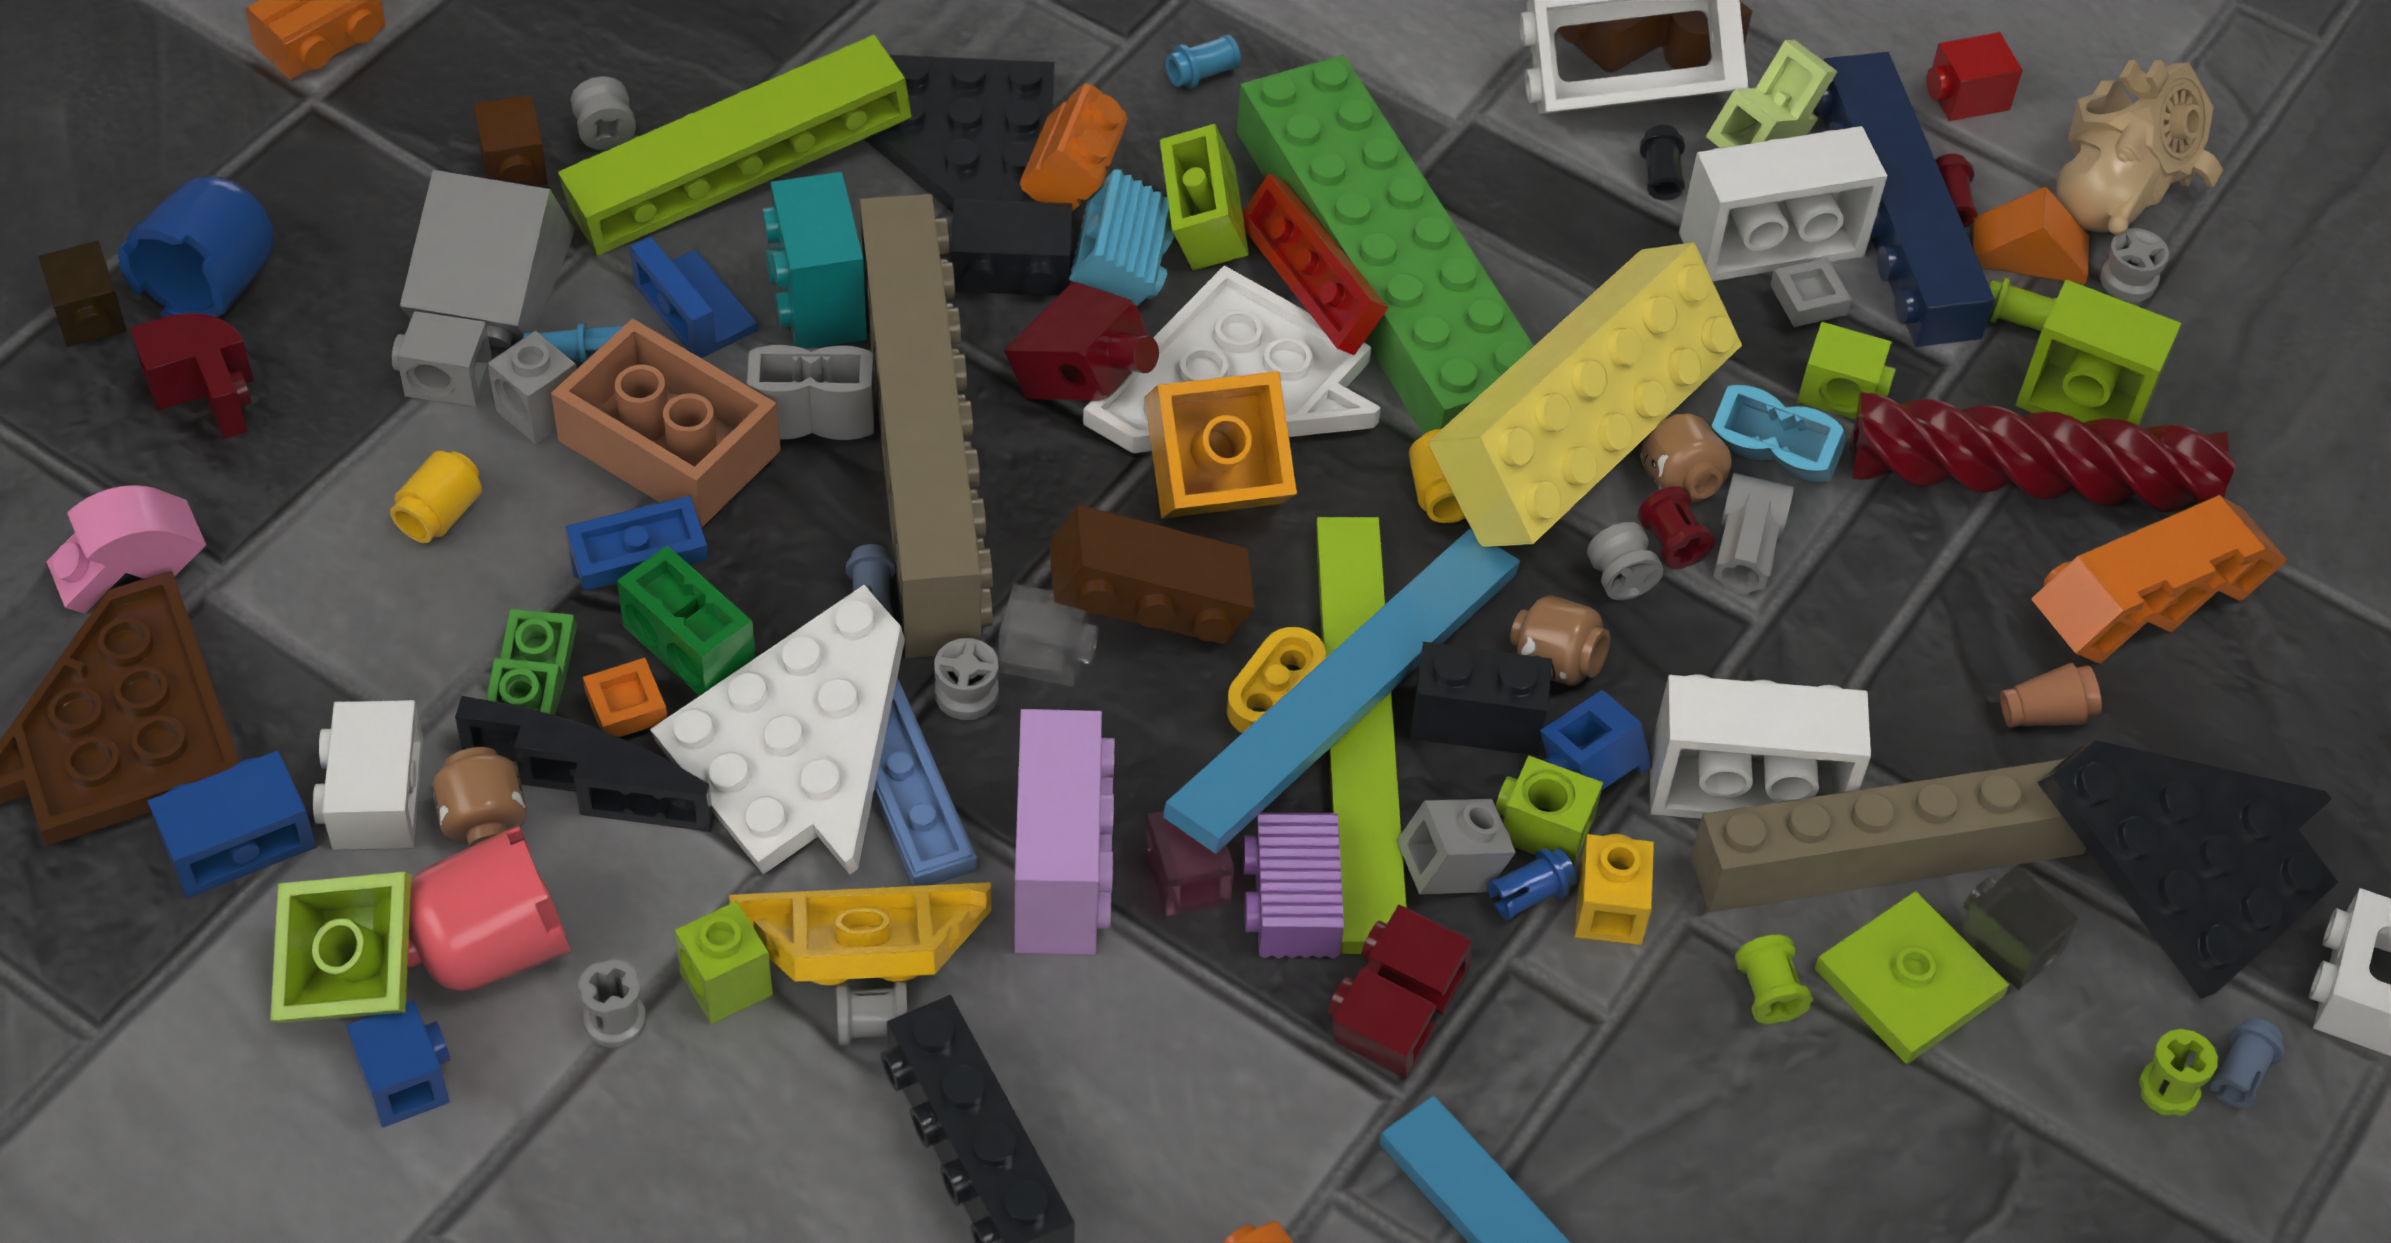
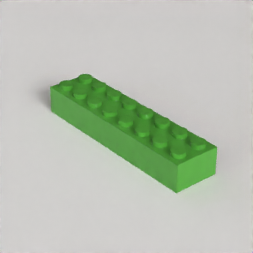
[1237,54,1534,435]

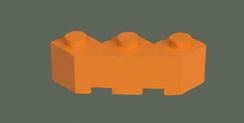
[2031,495,2288,664]

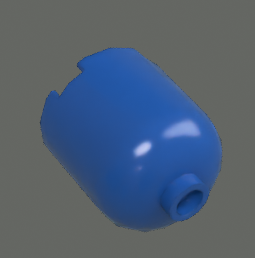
[118,177,274,317]

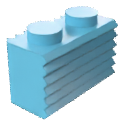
[1069,169,1175,306]

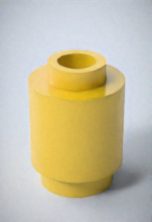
[1409,429,1466,523]
[390,450,482,543]

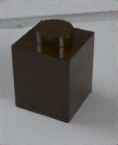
[38,240,127,347]

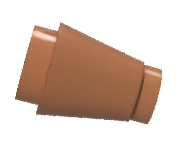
[2000,663,2102,728]

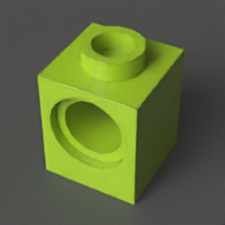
[1797,322,1896,420]
[1495,755,1603,866]
[674,901,773,1025]

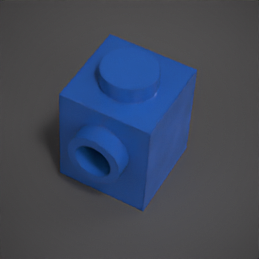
[346,1000,451,1128]

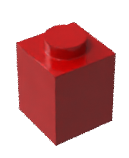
[1926,32,2023,122]

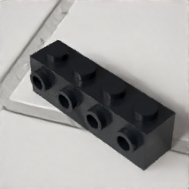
[880,994,1075,1243]

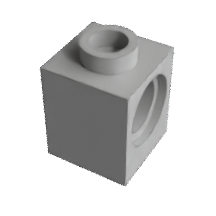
[392,311,492,407]
[487,331,576,445]

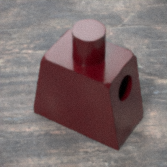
[1004,282,1159,401]

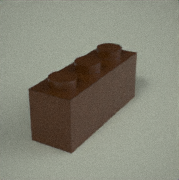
[1049,504,1255,644]

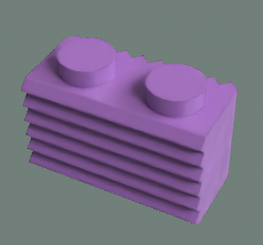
[1242,813,1344,959]

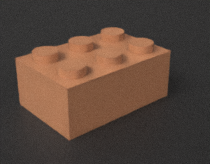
[551,318,781,528]

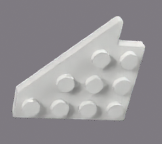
[1083,266,1381,453]
[650,585,905,875]

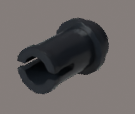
[1639,125,1685,200]

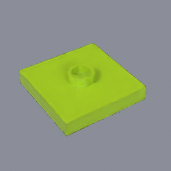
[1814,891,2009,1065]

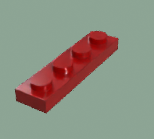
[1242,174,1388,355]

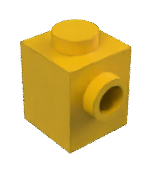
[1575,834,1654,945]

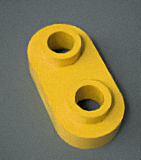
[1227,627,1326,733]

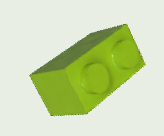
[1160,124,1249,271]

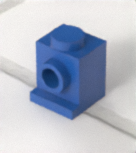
[1540,690,1652,790]

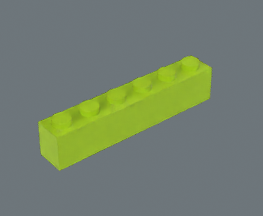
[558,35,912,256]

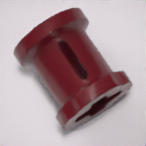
[1637,486,1715,569]

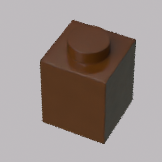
[474,95,548,186]

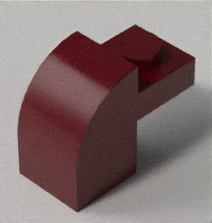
[130,313,254,439]

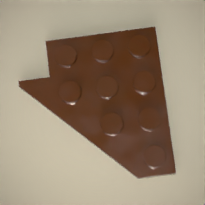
[0,571,239,846]

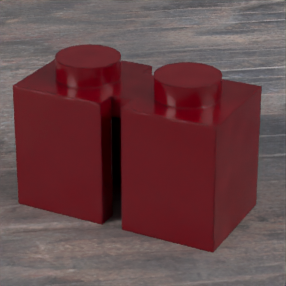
[1328,904,1472,1079]

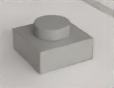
[1770,258,1852,327]

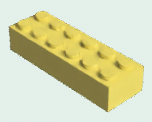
[1428,242,1742,547]

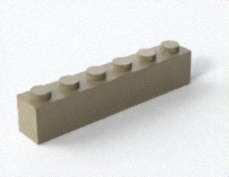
[1690,759,2086,912]

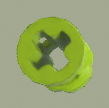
[1735,934,1813,1024]
[2138,1029,2218,1116]

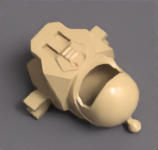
[2056,60,2223,235]

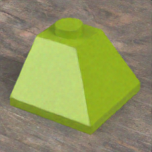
[270,871,411,1023]

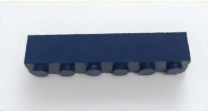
[1813,52,1995,347]

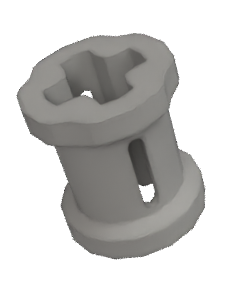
[578,959,646,1048]
[836,981,907,1045]

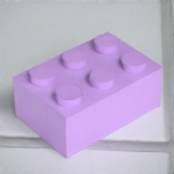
[1015,709,1115,955]

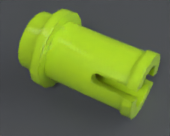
[1989,277,2057,331]

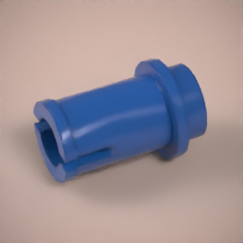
[1487,848,1577,920]

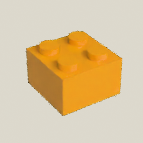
[1144,371,1297,519]

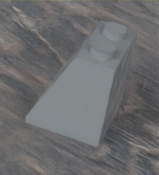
[400,170,575,348]

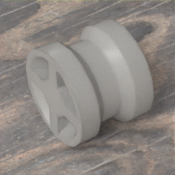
[570,76,636,150]
[2099,228,2169,302]
[1586,522,1664,600]
[934,638,999,720]

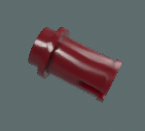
[1935,153,1978,228]

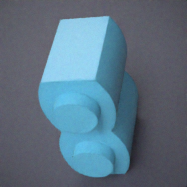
[1712,385,1847,482]

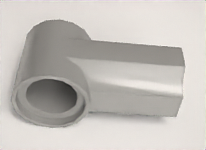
[1713,472,1794,595]

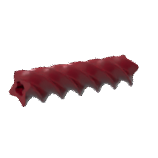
[1849,392,2235,513]

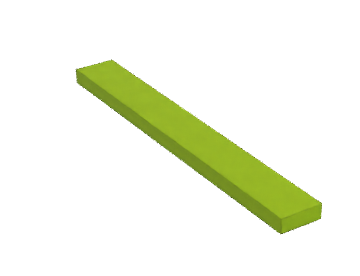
[1316,517,1406,954]

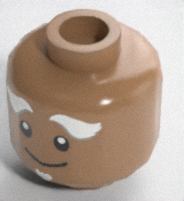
[1640,413,1732,503]
[1510,595,1610,687]
[432,747,527,847]

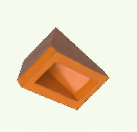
[1971,186,2089,284]

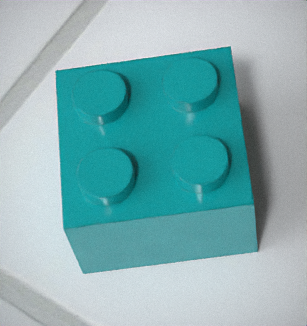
[762,172,867,349]

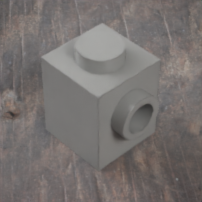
[1397,799,1516,895]

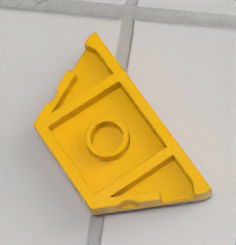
[729,882,992,985]

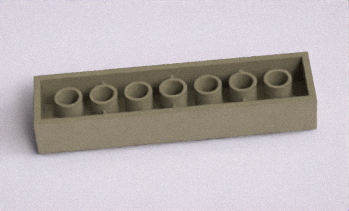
[860,194,993,659]

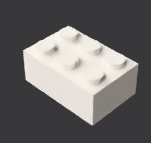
[1679,126,1887,281]
[1649,674,1871,819]

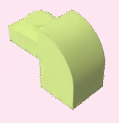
[1706,40,1837,148]

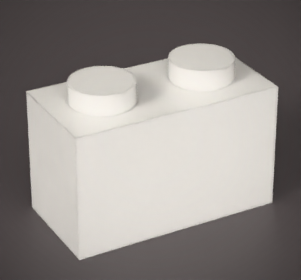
[313,700,423,850]

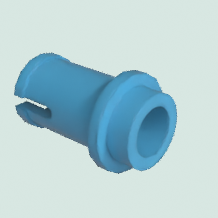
[1165,34,1241,89]

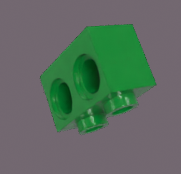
[617,545,756,696]

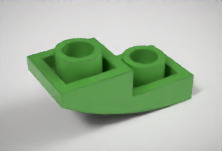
[486,609,577,715]

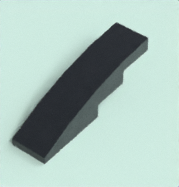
[455,696,714,832]

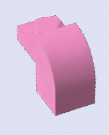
[46,485,206,614]

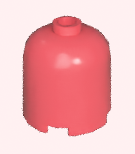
[408,825,572,992]

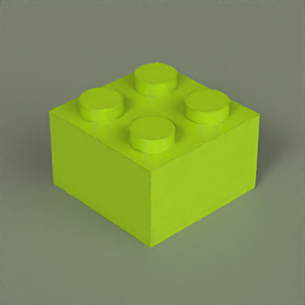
[2015,279,2182,426]

